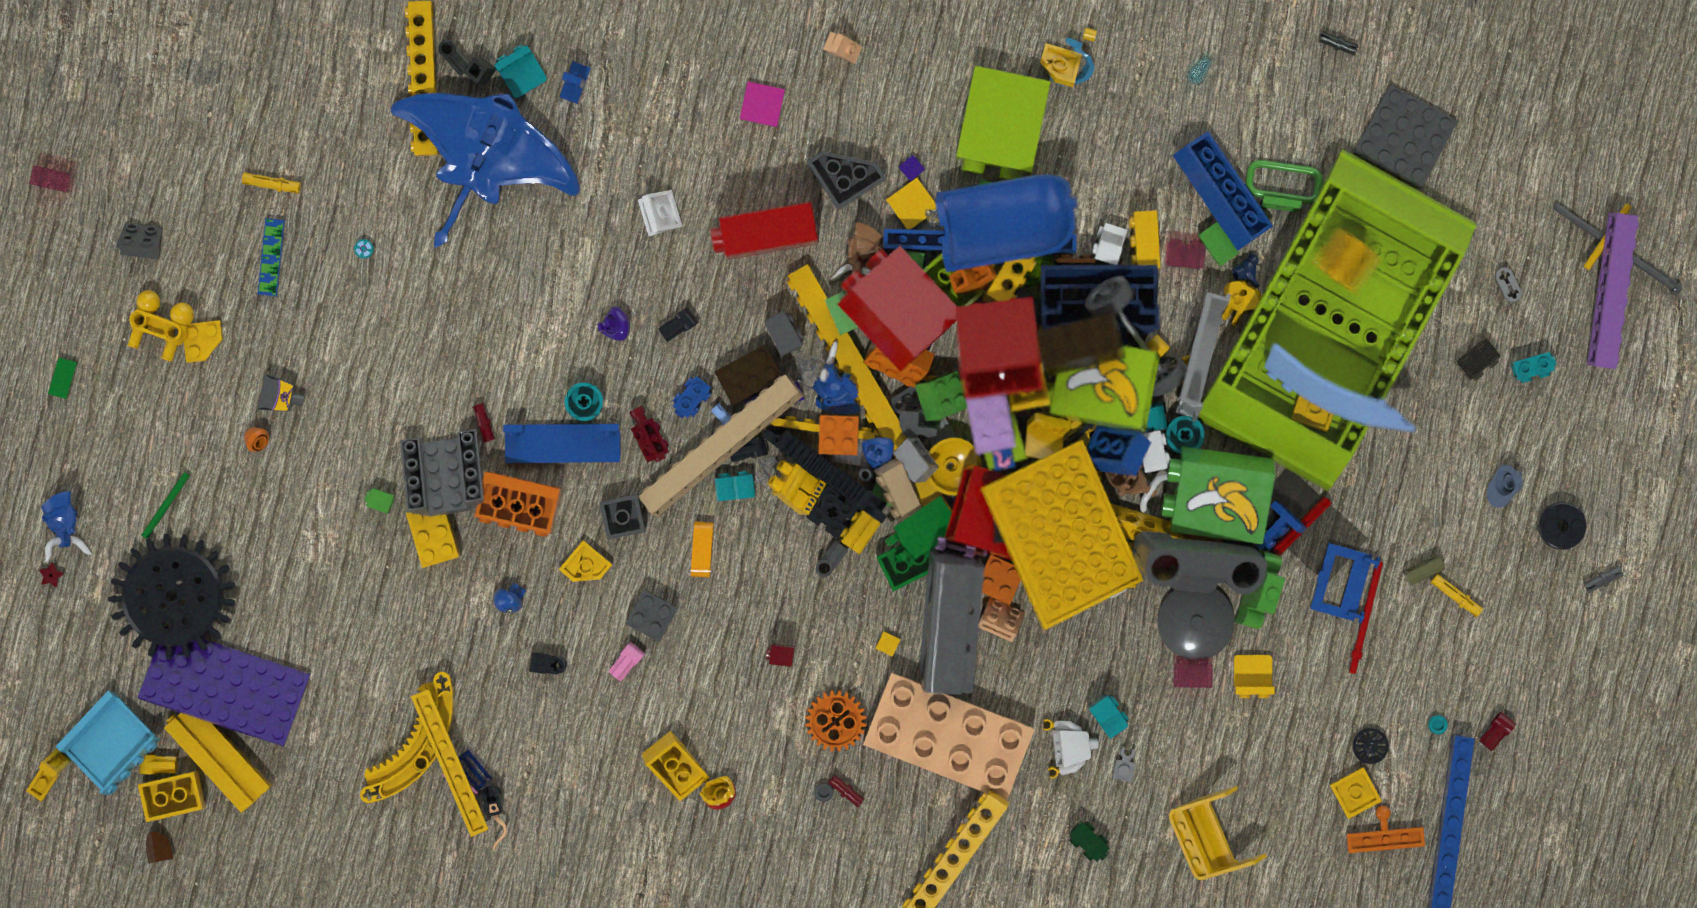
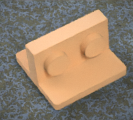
[979,598,1025,642]

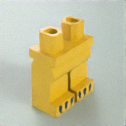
[767,461,826,515]

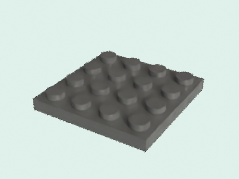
[1353,85,1458,189]

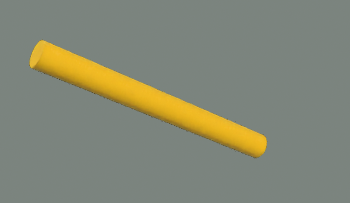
[1583,203,1632,271]

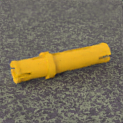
[242,172,301,194]
[1430,573,1483,618]

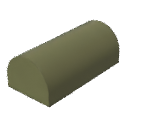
[1403,555,1445,586]

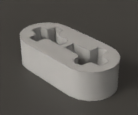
[1495,268,1522,302]

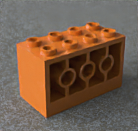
[474,471,563,537]

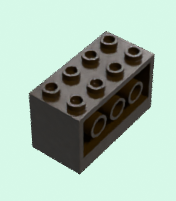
[1036,313,1126,376]

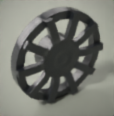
[1352,728,1389,764]

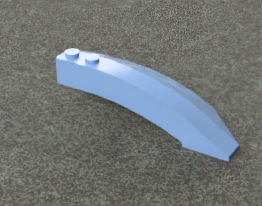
[1265,344,1417,433]

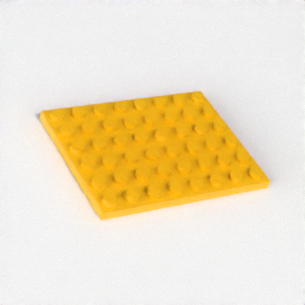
[981,440,1144,630]

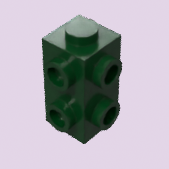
[1068,820,1110,862]

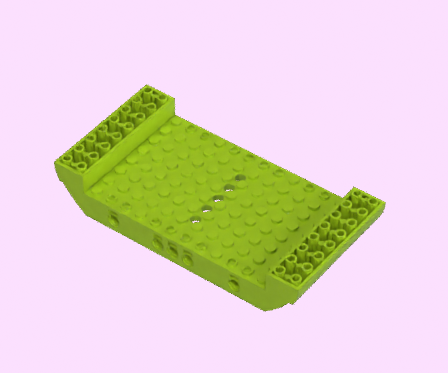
[1197,148,1477,491]

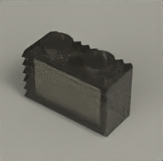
[1454,338,1501,381]

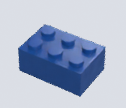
[1086,426,1151,476]

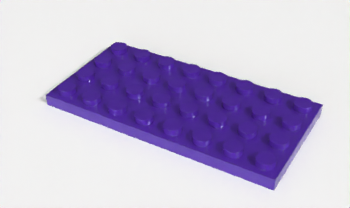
[138,627,310,747]

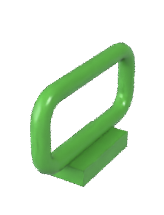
[1245,160,1323,213]

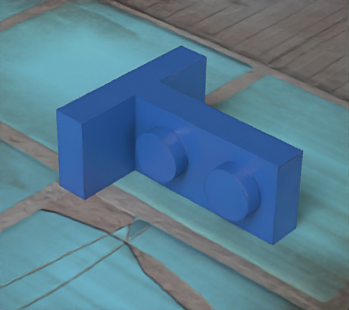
[560,61,591,104]
[1255,500,1307,551]

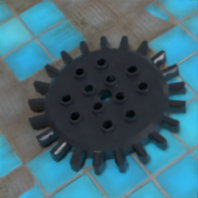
[108,534,237,661]

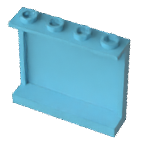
[55,691,160,795]

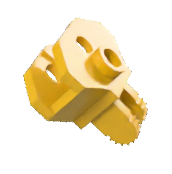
[1222,281,1262,327]

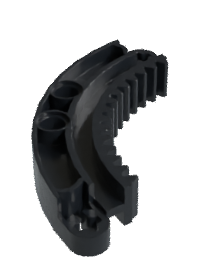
[760,427,888,524]

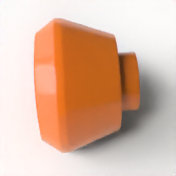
[244,427,269,452]

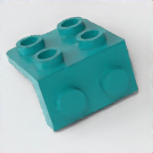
[494,44,547,98]

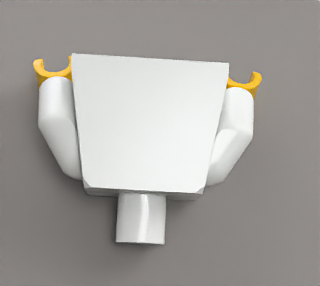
[1043,719,1099,779]

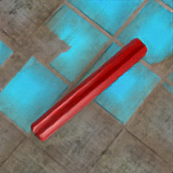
[1272,497,1331,556]

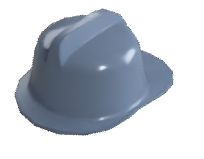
[1487,465,1523,508]

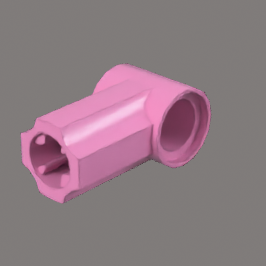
[608,641,645,682]

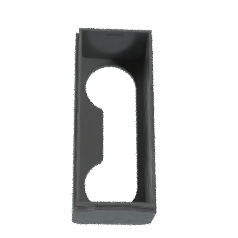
[919,550,984,695]

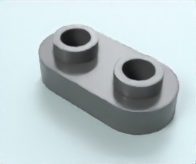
[890,387,920,414]

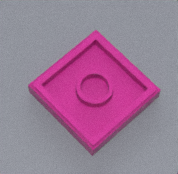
[740,81,785,127]

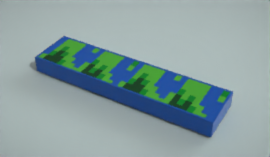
[258,218,285,296]

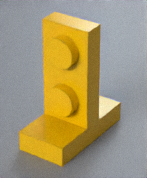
[26,749,72,802]

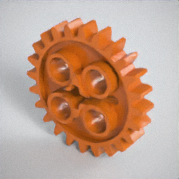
[805,690,867,752]

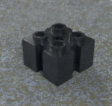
[806,486,859,539]

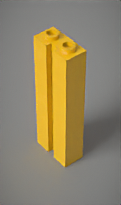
[164,713,272,813]

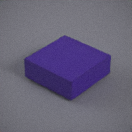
[898,155,925,182]

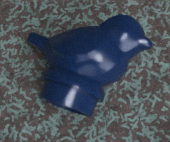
[1232,253,1259,288]

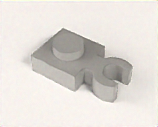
[1112,747,1135,782]

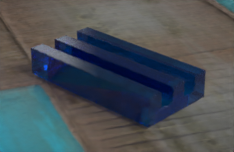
[458,749,493,791]

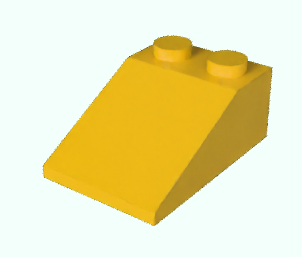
[641,731,710,801]

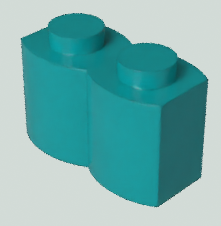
[715,471,755,501]

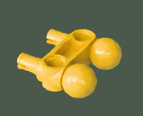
[127,290,194,362]

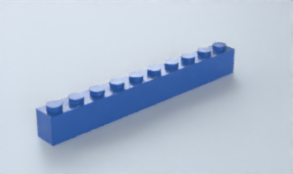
[883,229,1077,255]
[1428,734,1475,908]

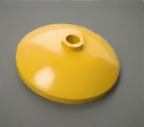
[927,437,982,495]

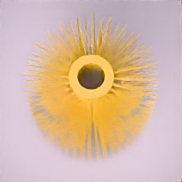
[1311,227,1382,294]

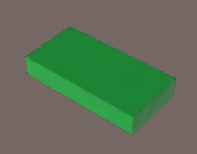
[48,357,78,399]

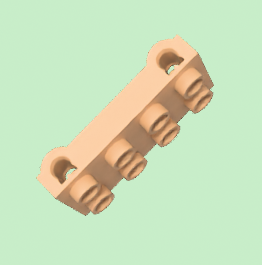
[863,672,1035,800]

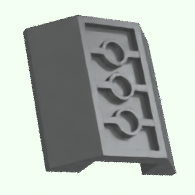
[400,429,484,517]

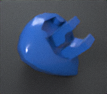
[862,437,894,468]
[493,583,526,613]

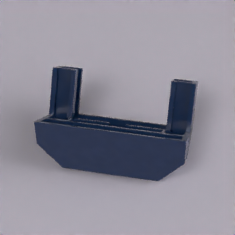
[1041,265,1160,333]

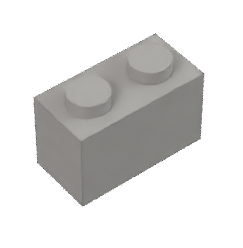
[893,438,939,483]

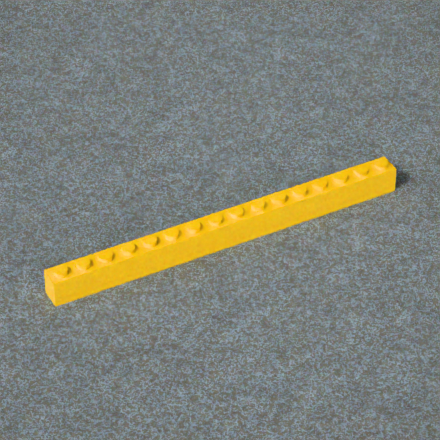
[786,264,952,513]

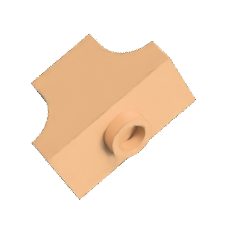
[823,32,863,64]

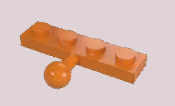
[1346,806,1425,853]

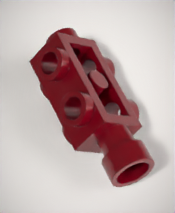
[629,405,669,463]

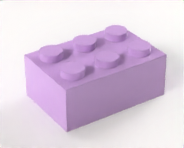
[966,394,1015,454]

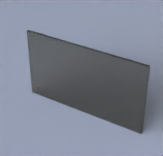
[1266,469,1368,582]

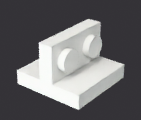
[638,190,683,236]

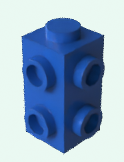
[672,376,712,419]

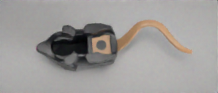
[481,779,507,851]

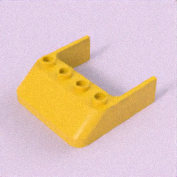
[1169,786,1267,880]

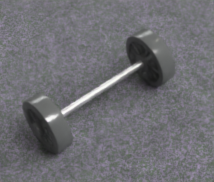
[1085,277,1188,397]

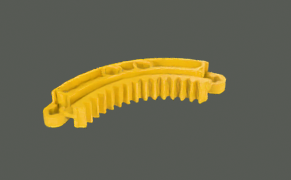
[360,671,455,803]

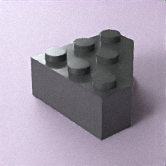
[807,151,886,211]

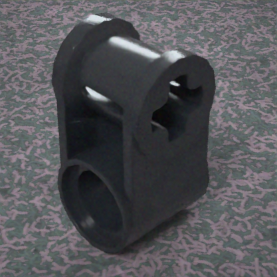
[529,652,567,674]

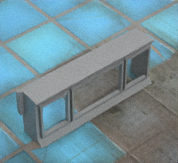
[1176,292,1231,421]

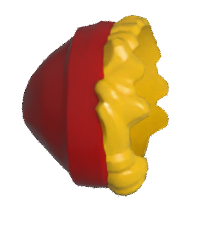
[700,776,736,810]

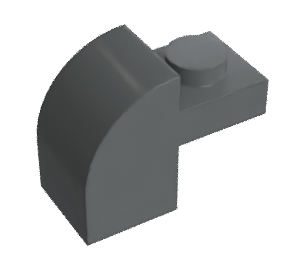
[899,403,941,438]

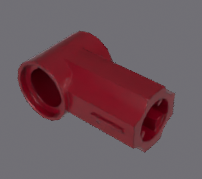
[1479,711,1516,751]

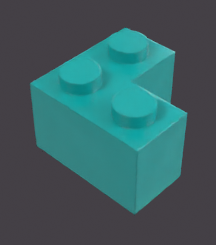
[1087,694,1129,739]

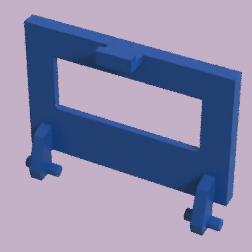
[1310,543,1380,623]

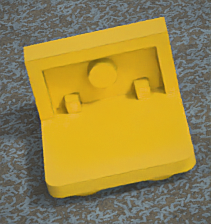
[1024,412,1071,460]
[1234,655,1274,698]

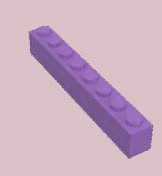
[1587,212,1639,369]

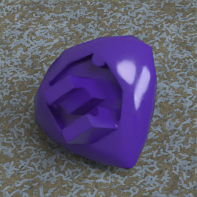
[597,307,631,341]

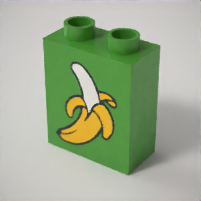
[1161,446,1275,544]

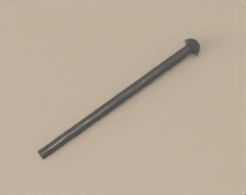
[1553,203,1682,295]

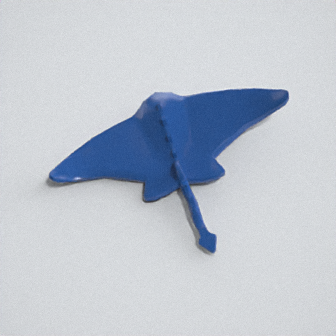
[391,93,580,247]

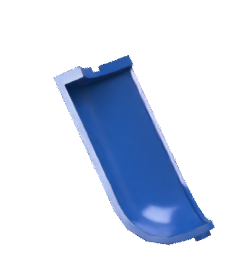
[935,174,1078,272]

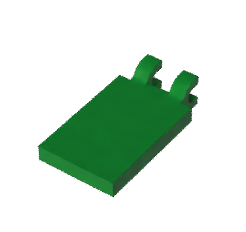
[884,496,951,563]

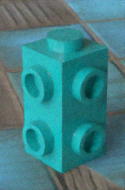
[1510,352,1557,384]

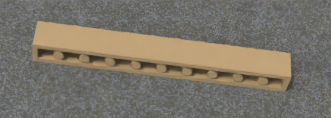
[639,375,804,517]

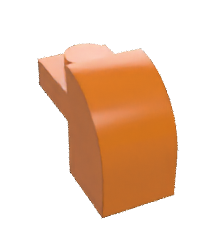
[949,264,997,294]

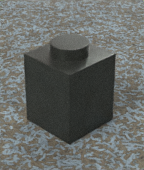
[463,57,497,85]

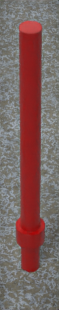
[1348,562,1383,674]

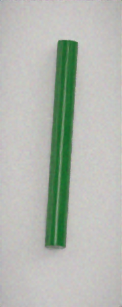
[141,472,190,539]

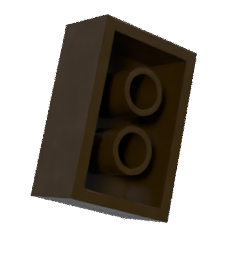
[714,345,782,406]

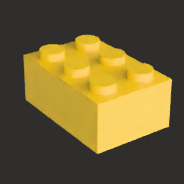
[1128,210,1161,270]
[406,512,461,568]
[138,770,206,822]

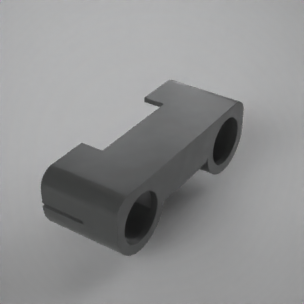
[1133,531,1267,594]

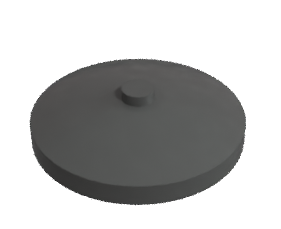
[1157,589,1235,660]

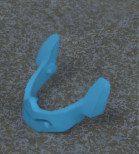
[1049,38,1094,86]

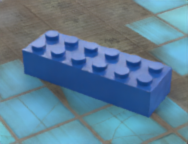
[1172,131,1273,251]

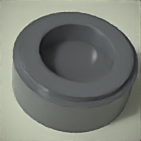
[814,782,833,802]

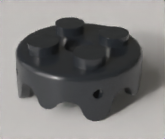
[1536,502,1587,550]

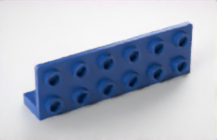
[503,424,620,463]

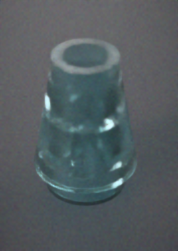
[1186,56,1213,86]

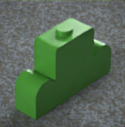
[1235,549,1285,630]

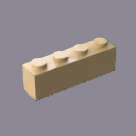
[875,459,922,523]

